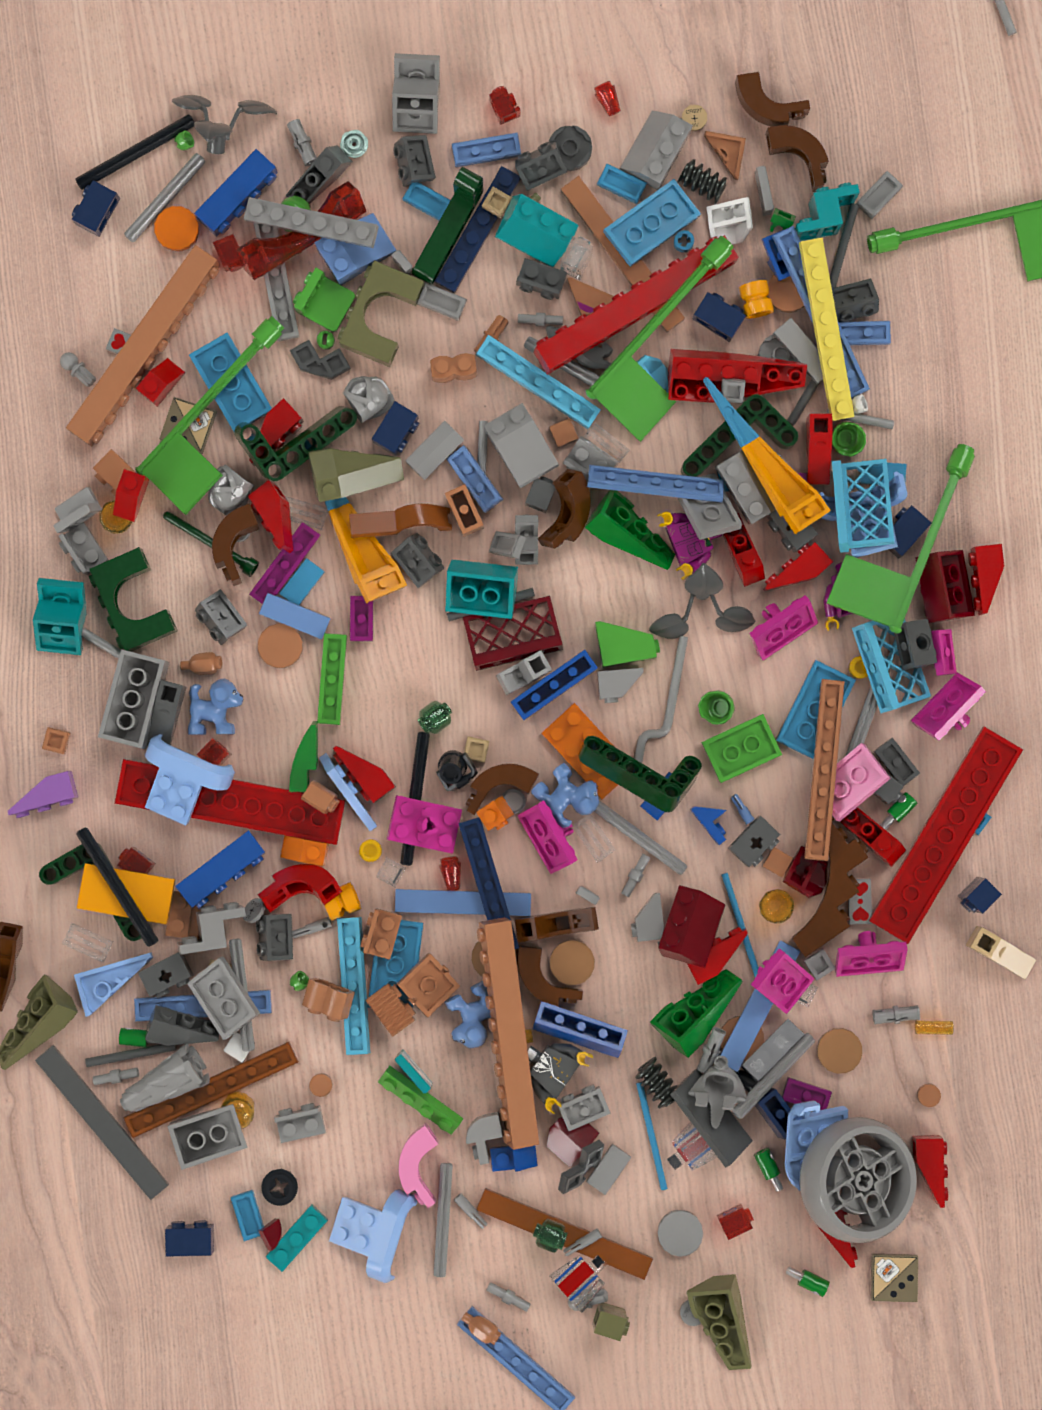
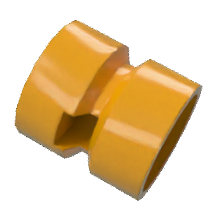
[739,280,774,319]
[324,882,362,921]

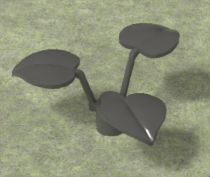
[172,95,277,154]
[649,563,756,639]

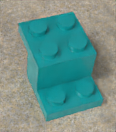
[795,182,860,241]
[33,578,87,655]

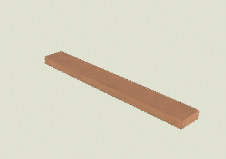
[561,176,685,333]
[804,679,845,861]

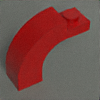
[257,864,342,912]

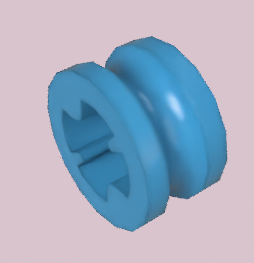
[674,230,694,253]

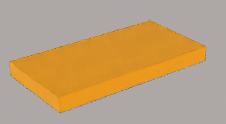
[77,863,176,924]

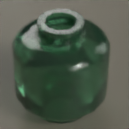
[418,701,452,734]
[533,1219,568,1253]

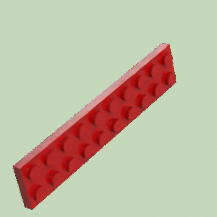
[869,726,1023,944]
[114,759,346,845]

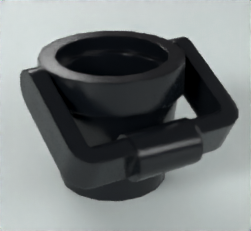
[436,750,478,791]

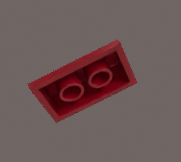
[915,550,975,623]
[658,885,726,968]

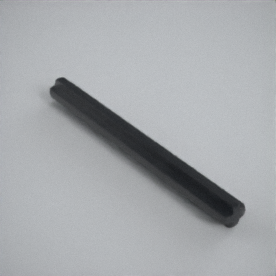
[75,114,194,190]
[400,732,430,866]
[76,827,158,947]

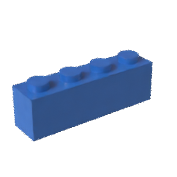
[194,149,278,237]
[511,650,598,721]
[175,830,265,909]
[532,1001,628,1058]

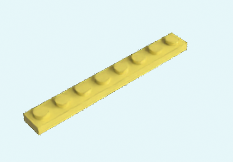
[799,237,855,421]

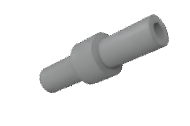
[518,312,563,326]
[621,854,650,897]
[93,1068,139,1085]
[486,1282,531,1312]

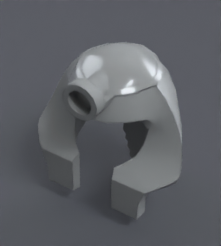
[688,1056,747,1129]

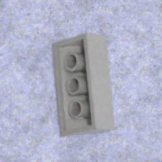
[98,649,170,749]

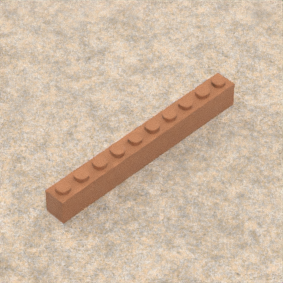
[66,245,220,447]
[477,917,540,1150]

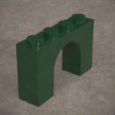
[89,547,178,652]

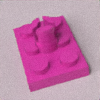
[749,595,818,661]
[911,672,986,741]
[386,795,462,854]
[517,801,578,874]
[835,931,908,977]
[751,948,814,1014]

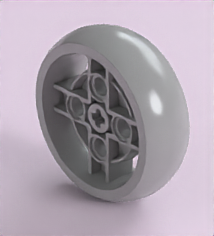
[800,1117,917,1243]

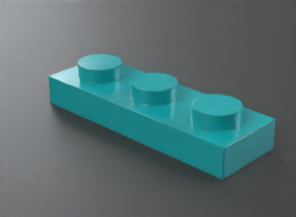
[266,1204,328,1272]

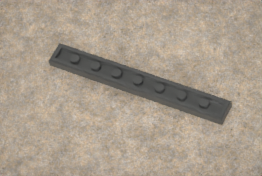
[35,1045,169,1200]

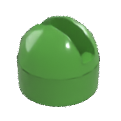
[174,130,194,150]
[316,331,335,350]
[290,971,309,991]

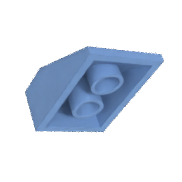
[314,213,397,286]

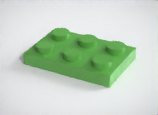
[701,714,782,783]

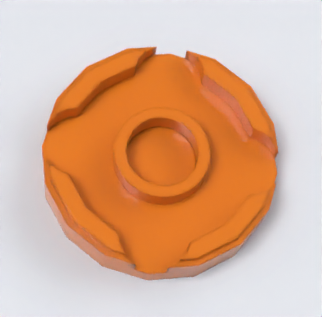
[154,206,199,251]

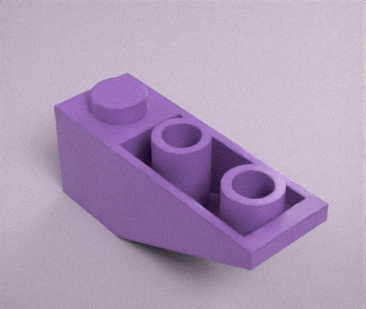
[8,771,79,818]

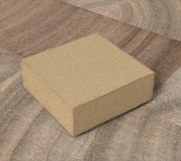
[482,187,512,218]
[464,736,490,763]

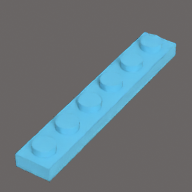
[476,335,601,429]
[337,917,371,1055]

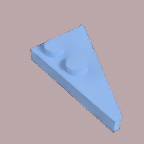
[319,753,377,831]
[74,952,153,1017]

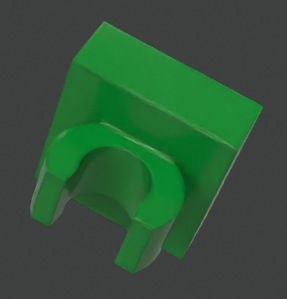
[770,208,796,232]

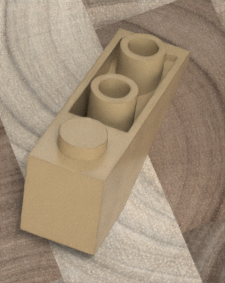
[966,926,1036,979]

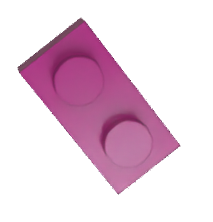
[931,629,957,676]

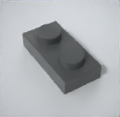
[873,738,920,786]

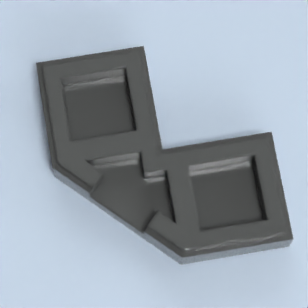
[290,340,351,380]
[558,1140,604,1194]

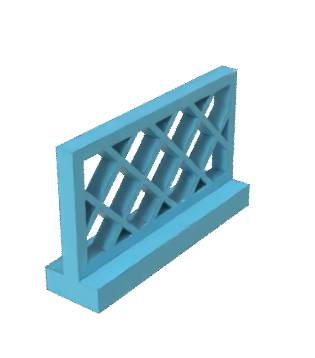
[832,459,895,553]
[852,619,931,713]

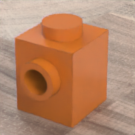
[476,796,514,831]

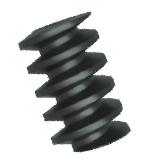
[677,159,727,204]
[636,1057,677,1109]

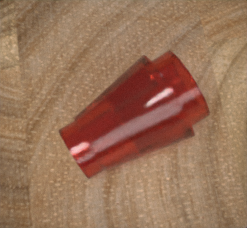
[594,81,621,117]
[439,856,461,891]

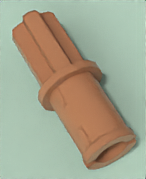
[474,315,508,353]

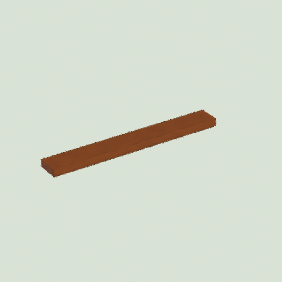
[123,1041,299,1138]
[476,1188,653,1280]

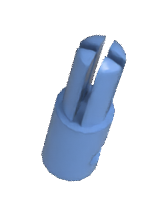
[731,794,755,825]

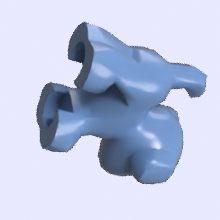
[188,678,243,735]
[531,763,599,828]
[445,981,491,1049]

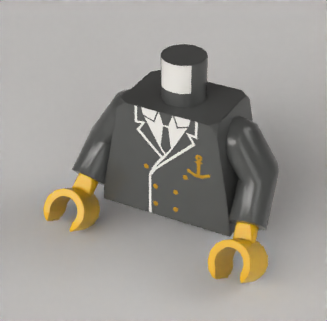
[528,1043,593,1114]

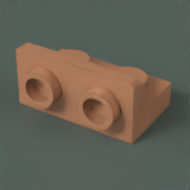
[360,908,402,960]

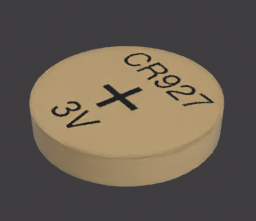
[681,105,707,131]

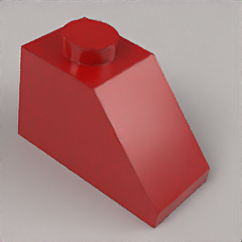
[136,358,185,407]
[113,469,149,522]

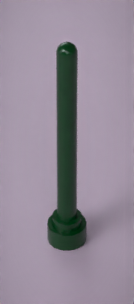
[163,511,259,577]

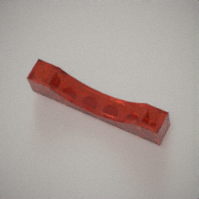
[235,181,367,280]

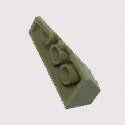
[308,448,404,502]
[0,974,78,1070]
[687,1274,752,1370]

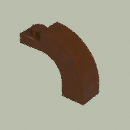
[735,72,810,127]
[765,125,829,192]
[537,469,591,549]
[212,503,260,586]
[465,764,539,815]
[515,907,599,942]
[518,945,583,1007]

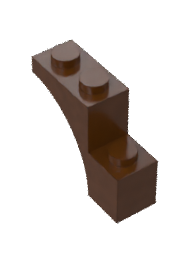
[0,922,23,1012]

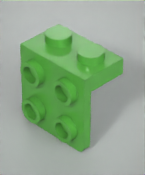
[293,268,355,332]

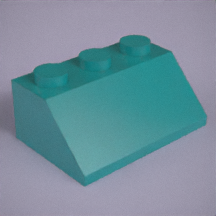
[495,194,579,267]
[445,559,518,619]

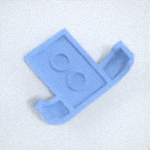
[819,471,908,558]
[145,734,235,826]
[785,1101,848,1191]
[329,1189,417,1283]

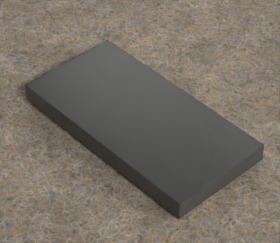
[670,1069,753,1168]

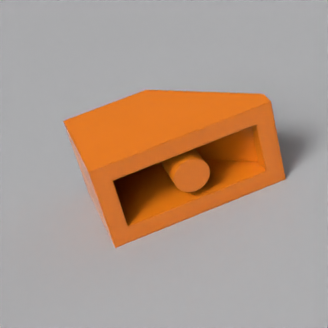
[280,835,329,866]

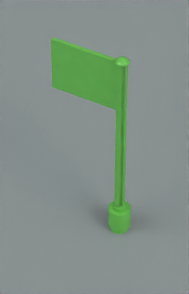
[867,200,1042,282]
[585,236,734,442]
[135,316,284,515]
[827,444,975,633]

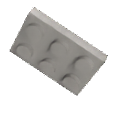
[677,473,742,540]
[187,957,260,1040]

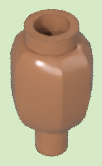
[180,652,223,675]
[461,1312,502,1345]

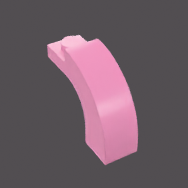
[399,1123,439,1208]

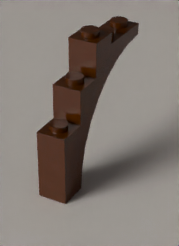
[792,815,869,957]

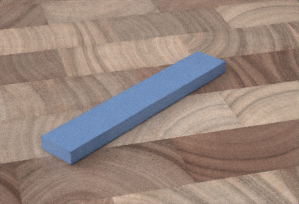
[587,465,724,502]
[395,889,531,916]
[720,940,800,1072]
[134,990,272,1022]
[457,1306,575,1410]

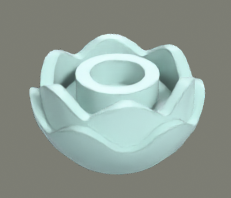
[340,130,368,158]

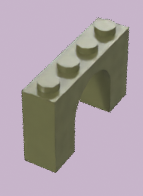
[337,260,424,367]

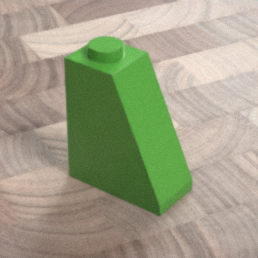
[595,621,660,668]

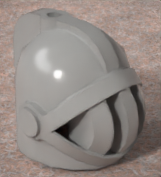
[343,376,394,423]
[208,465,254,516]

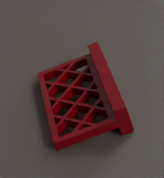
[463,596,563,671]

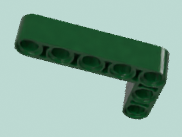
[412,167,484,285]
[681,394,798,477]
[234,406,357,481]
[578,736,702,812]
[39,843,142,941]

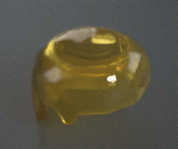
[99,500,133,534]
[759,889,795,924]
[221,1092,254,1129]

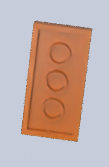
[541,703,618,800]

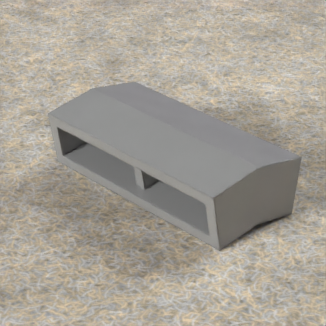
[405,421,464,480]

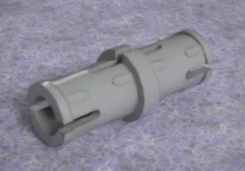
[287,119,317,166]
[872,1005,920,1025]
[697,1027,726,1073]

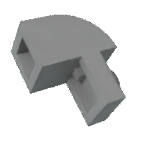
[515,515,538,565]
[496,650,552,695]
[466,1112,503,1165]

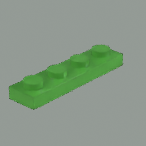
[317,633,347,725]
[378,1065,464,1135]

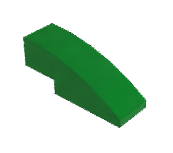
[289,721,318,792]

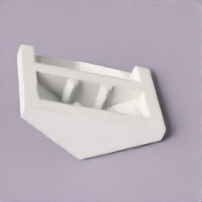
[707,197,753,245]

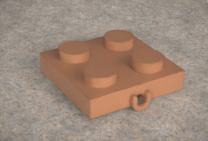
[396,953,460,1018]

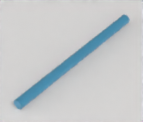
[721,873,759,977]
[636,1082,668,1190]

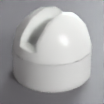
[852,394,868,414]

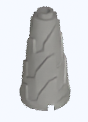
[120,1044,210,1112]

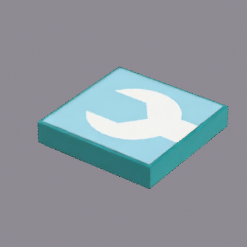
[395,1050,433,1094]

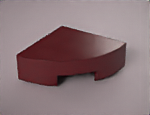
[258,1218,282,1251]

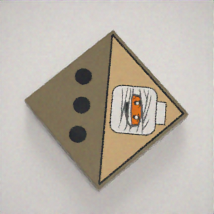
[159,397,217,454]
[871,1254,918,1302]

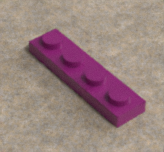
[249,522,321,604]

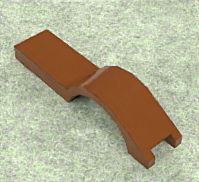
[349,503,452,538]

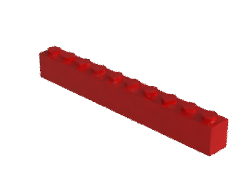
[533,235,739,375]

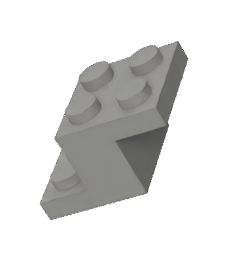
[392,53,440,134]
[177,902,246,955]

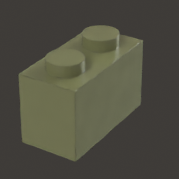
[593,1303,630,1341]

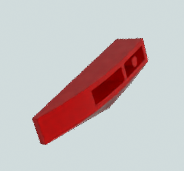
[668,349,808,403]

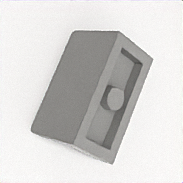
[53,487,102,533]

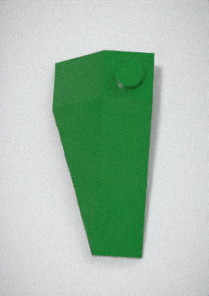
[585,490,675,570]
[650,969,743,1058]

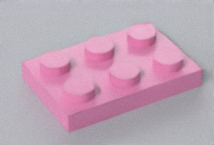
[832,743,891,822]

